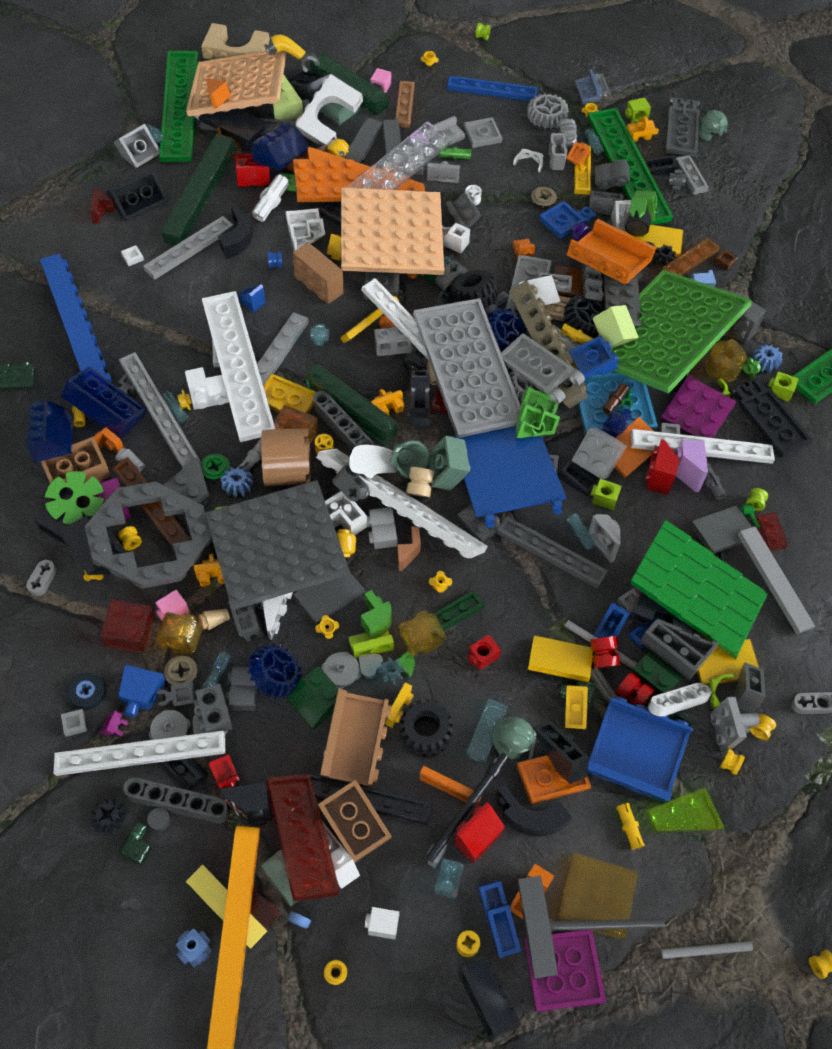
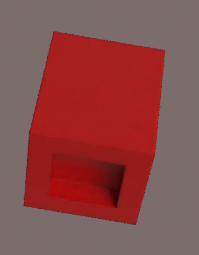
[468,635,501,670]

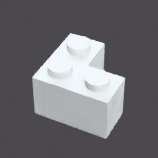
[185,367,229,410]
[325,491,367,535]

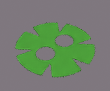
[45,471,104,524]

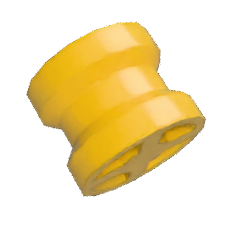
[315,434,334,455]
[118,526,142,551]
[750,714,776,740]
[720,749,745,775]
[456,931,480,958]
[809,949,832,979]

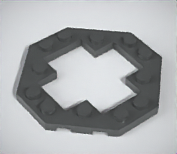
[85,482,212,589]

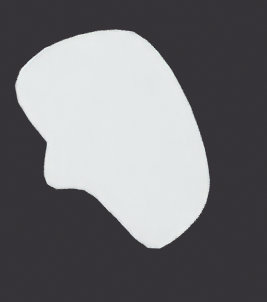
[349,445,398,478]

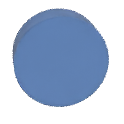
[287,911,311,929]

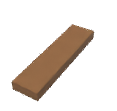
[395,81,415,128]

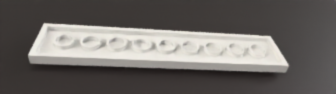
[202,291,275,442]
[316,449,488,558]

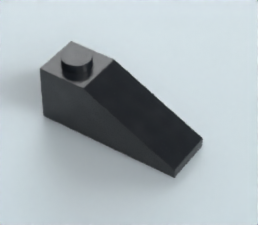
[533,720,589,784]

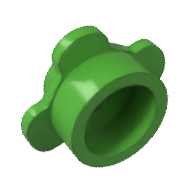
[743,358,761,378]

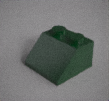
[632,651,685,697]
[287,666,338,730]

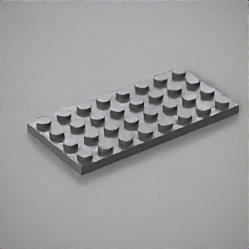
[413,298,520,438]

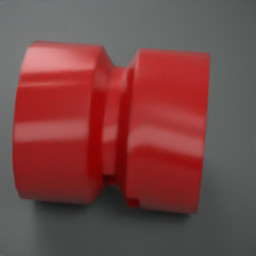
[590,636,620,668]
[615,672,655,706]

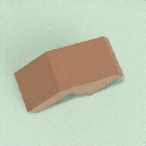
[397,526,421,571]

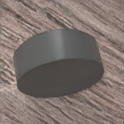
[147,807,171,831]

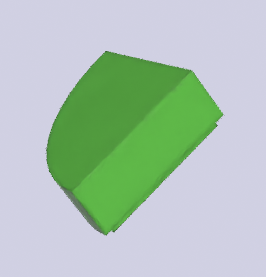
[395,649,415,678]

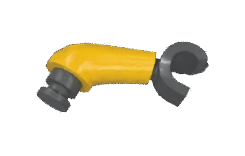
[264,34,320,72]

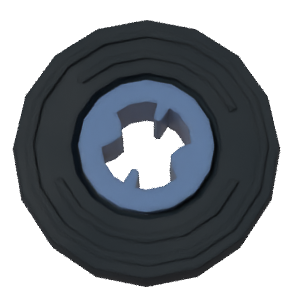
[67,673,106,710]

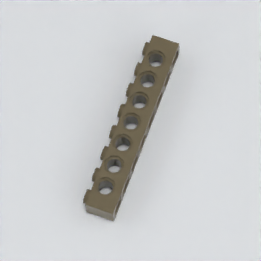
[509,280,588,408]

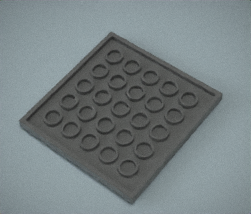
[205,480,350,610]

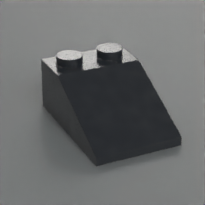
[287,71,330,103]

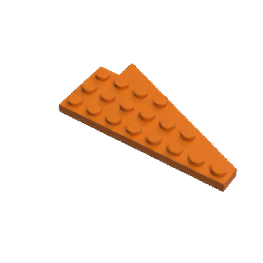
[293,147,425,202]

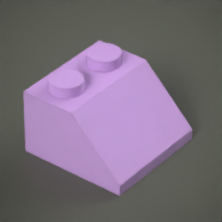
[676,440,708,492]

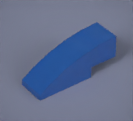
[477,880,521,958]

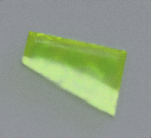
[646,787,725,832]

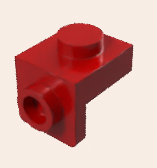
[208,754,239,788]

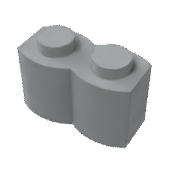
[548,133,567,170]
[367,507,397,549]

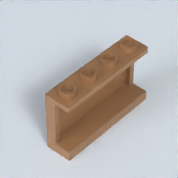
[320,689,392,787]

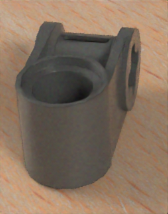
[434,261,467,294]
[332,465,370,501]

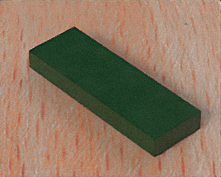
[424,590,485,637]

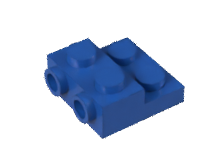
[569,335,619,379]

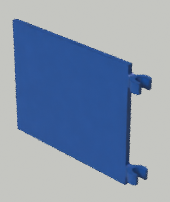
[450,426,566,528]

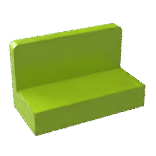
[349,631,394,660]

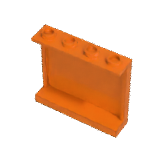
[567,219,656,285]

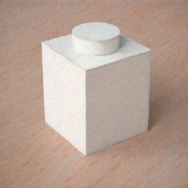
[365,907,399,939]

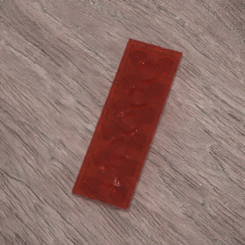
[266,774,340,902]

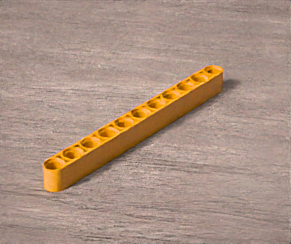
[207,826,260,1049]

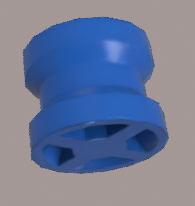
[268,251,283,269]

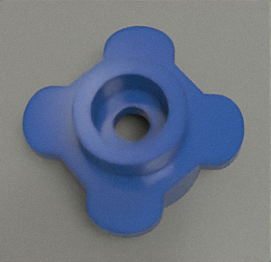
[577,206,596,223]

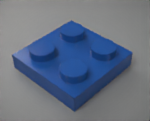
[539,201,585,239]

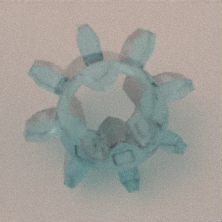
[310,323,330,346]
[378,657,405,684]

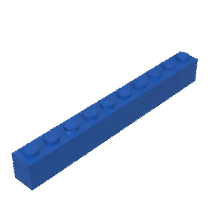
[40,253,112,397]

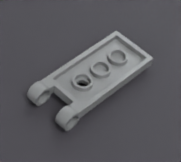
[504,255,552,322]
[501,334,585,404]

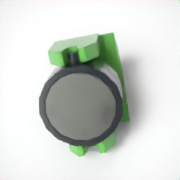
[624,191,657,237]

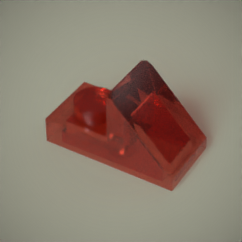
[90,188,115,224]

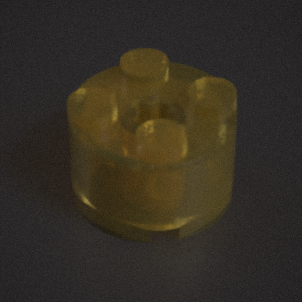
[706,339,747,382]
[399,611,447,656]
[156,612,203,655]

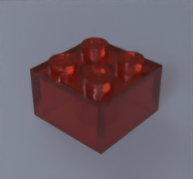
[100,600,154,652]

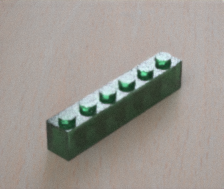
[310,52,389,116]
[305,362,397,445]

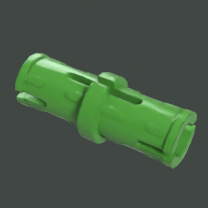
[439,147,471,160]

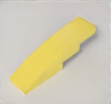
[186,864,267,949]

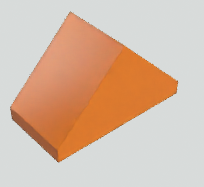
[206,79,231,109]

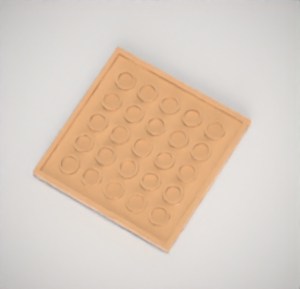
[186,51,287,117]
[341,188,444,275]

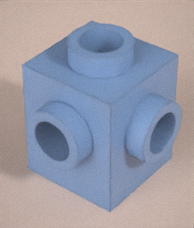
[176,928,212,967]

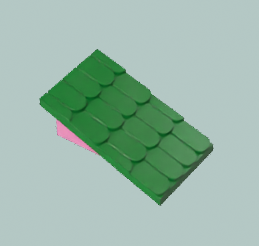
[630,520,768,659]

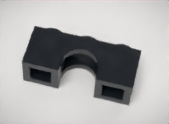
[628,592,693,634]

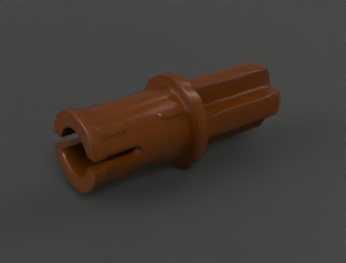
[602,383,629,415]

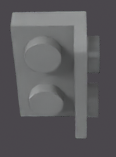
[429,116,465,150]

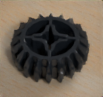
[563,294,604,338]

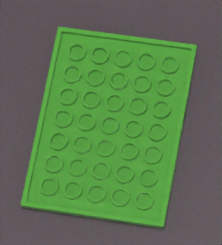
[597,270,751,393]

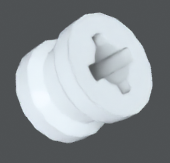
[465,185,482,206]

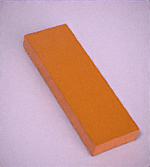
[420,766,482,807]

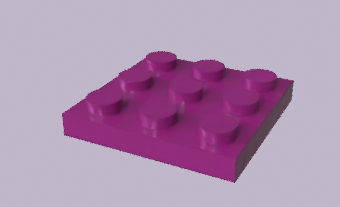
[660,376,736,438]
[524,930,606,1013]

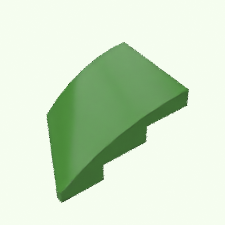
[515,387,560,438]

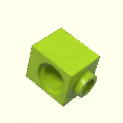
[625,98,651,123]
[768,371,799,402]
[591,479,622,510]

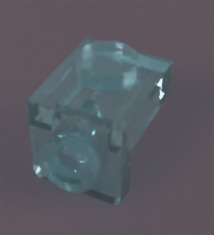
[434,858,464,899]

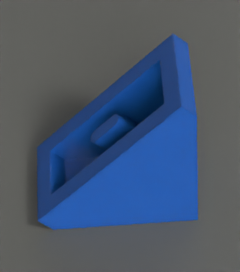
[237,284,265,313]
[594,602,630,638]

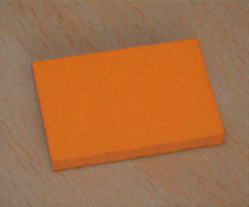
[615,417,654,478]
[516,755,592,805]

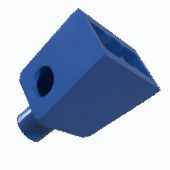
[119,665,166,718]

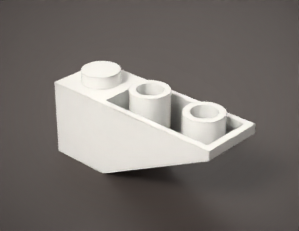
[263,592,293,640]
[303,819,360,889]

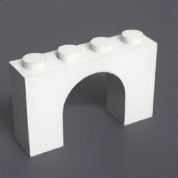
[296,74,363,146]

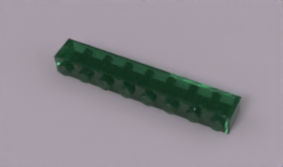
[161,134,236,246]

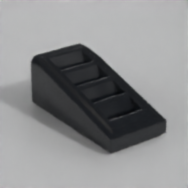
[644,155,677,175]
[557,459,598,496]

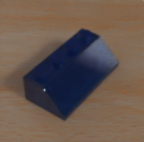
[252,123,310,170]
[61,367,147,439]
[26,400,73,463]

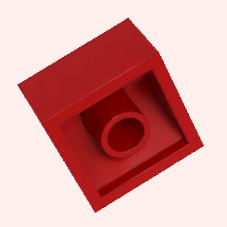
[234,153,270,187]

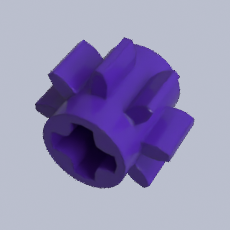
[571,222,592,241]

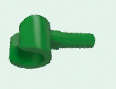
[620,390,632,411]
[740,504,760,529]

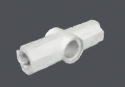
[251,174,289,222]

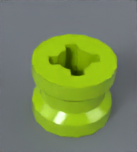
[475,23,491,40]
[746,488,768,511]

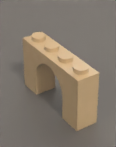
[201,23,270,60]

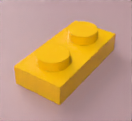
[385,683,413,728]
[565,685,588,729]

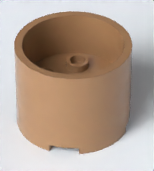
[261,428,311,487]

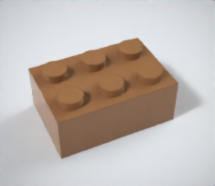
[293,242,344,304]
[39,437,111,491]
[318,780,392,863]

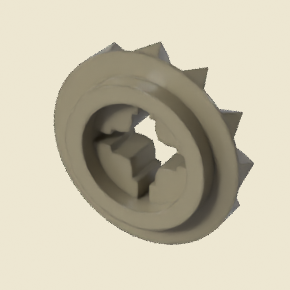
[531,187,557,208]
[164,656,198,685]

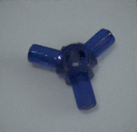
[601,409,632,438]

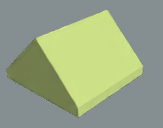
[592,305,639,348]

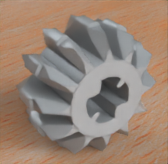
[557,118,577,146]

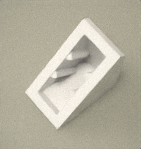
[611,200,631,234]

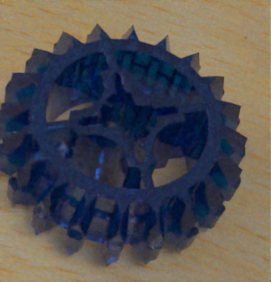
[486,307,528,352]
[247,643,302,699]

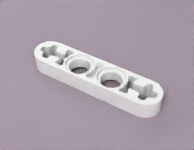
[648,683,712,717]

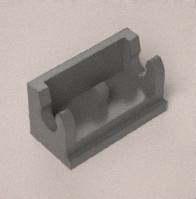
[228,601,265,641]

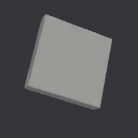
[463,117,503,148]

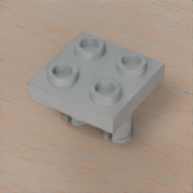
[711,697,759,752]

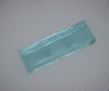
[465,699,508,764]

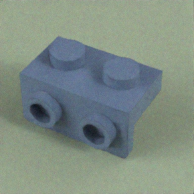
[575,69,602,105]

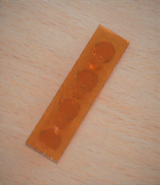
[661,238,720,276]

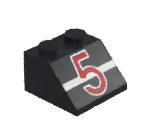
[221,782,272,826]

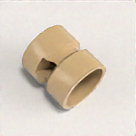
[406,467,434,498]

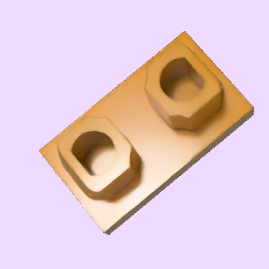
[626,116,659,142]
[371,389,404,419]
[194,554,225,586]

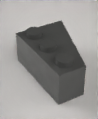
[641,619,719,681]

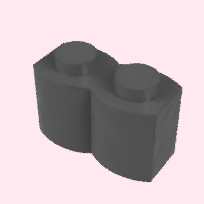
[595,160,630,190]
[225,667,259,711]

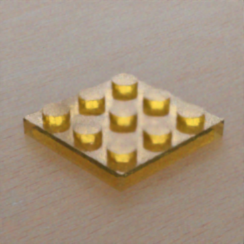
[558,853,639,940]

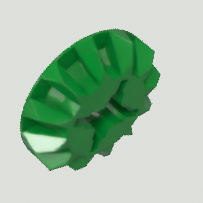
[201,454,230,481]

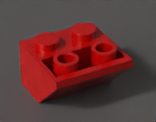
[645,439,680,495]
[454,802,505,864]

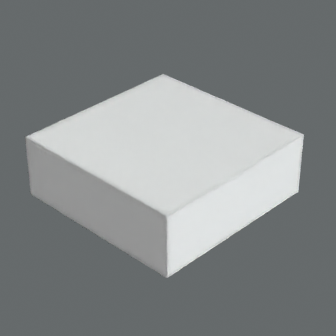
[121,245,144,266]

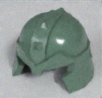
[699,110,728,141]
[390,441,430,478]
[492,717,537,759]

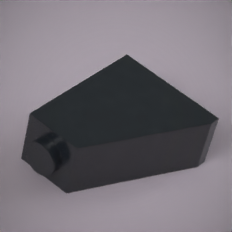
[34,487,84,547]

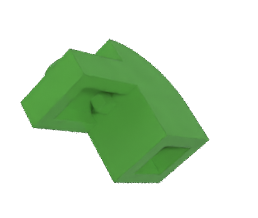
[361,590,392,640]

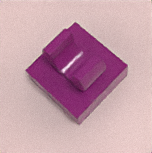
[100,711,128,737]

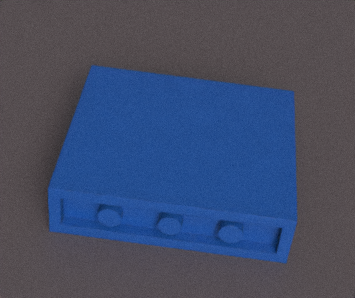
[588,697,693,803]

